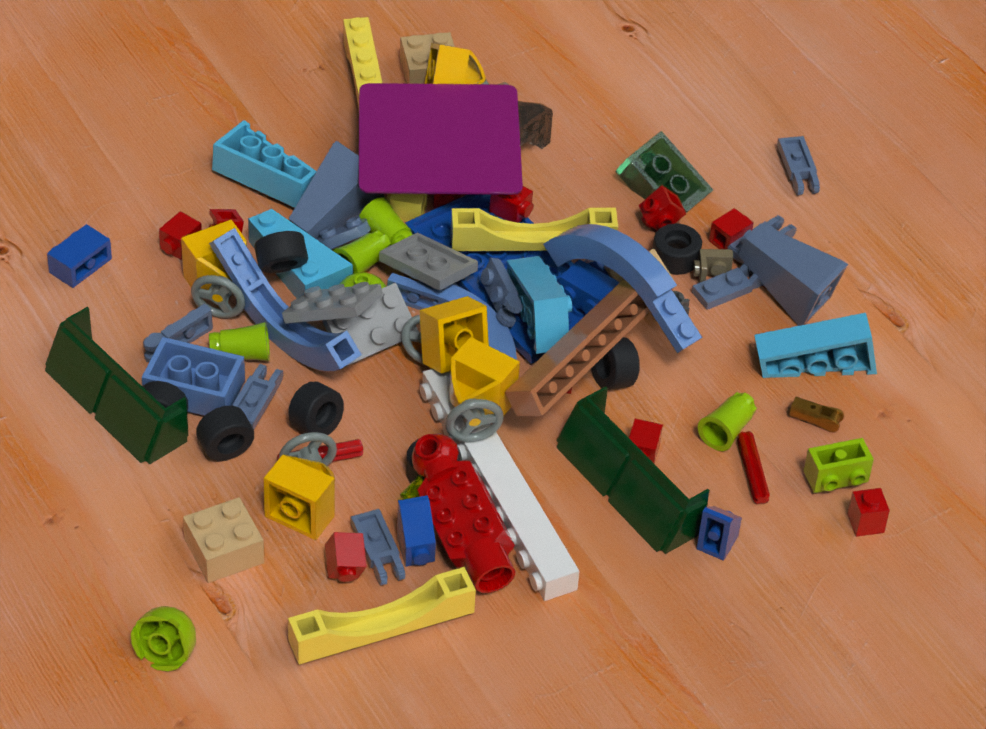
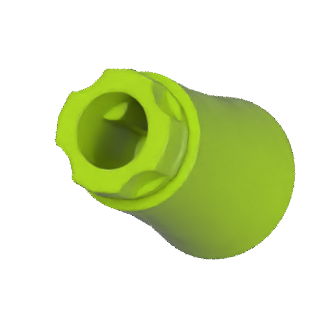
[359,197,413,246]
[332,230,391,273]
[209,322,270,361]
[698,392,757,451]

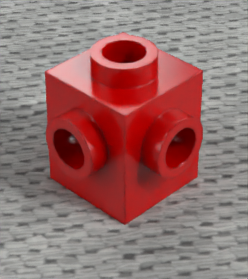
[638,185,686,230]

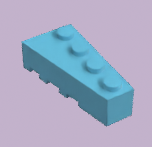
[212,120,317,208]
[248,209,353,299]
[507,256,572,354]
[754,313,877,378]

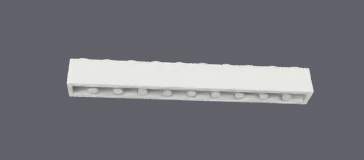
[420,369,580,601]

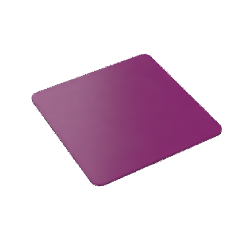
[359,83,523,195]

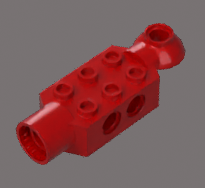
[412,434,516,593]

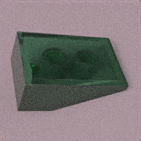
[615,131,713,213]

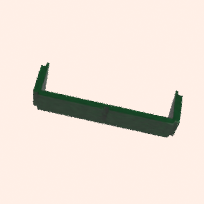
[45,307,189,464]
[556,386,710,554]

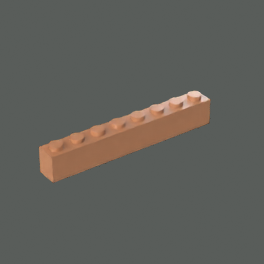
[505,279,650,416]

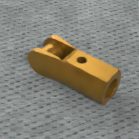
[789,397,844,432]

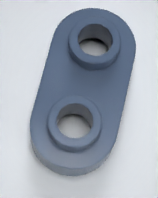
[317,216,371,249]

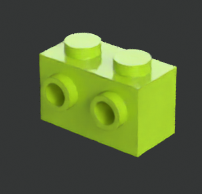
[803,438,874,493]

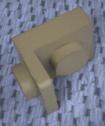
[693,249,733,283]

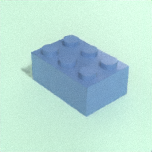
[142,337,245,416]

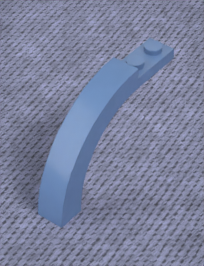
[543,224,702,353]
[209,228,362,371]
[387,273,517,360]

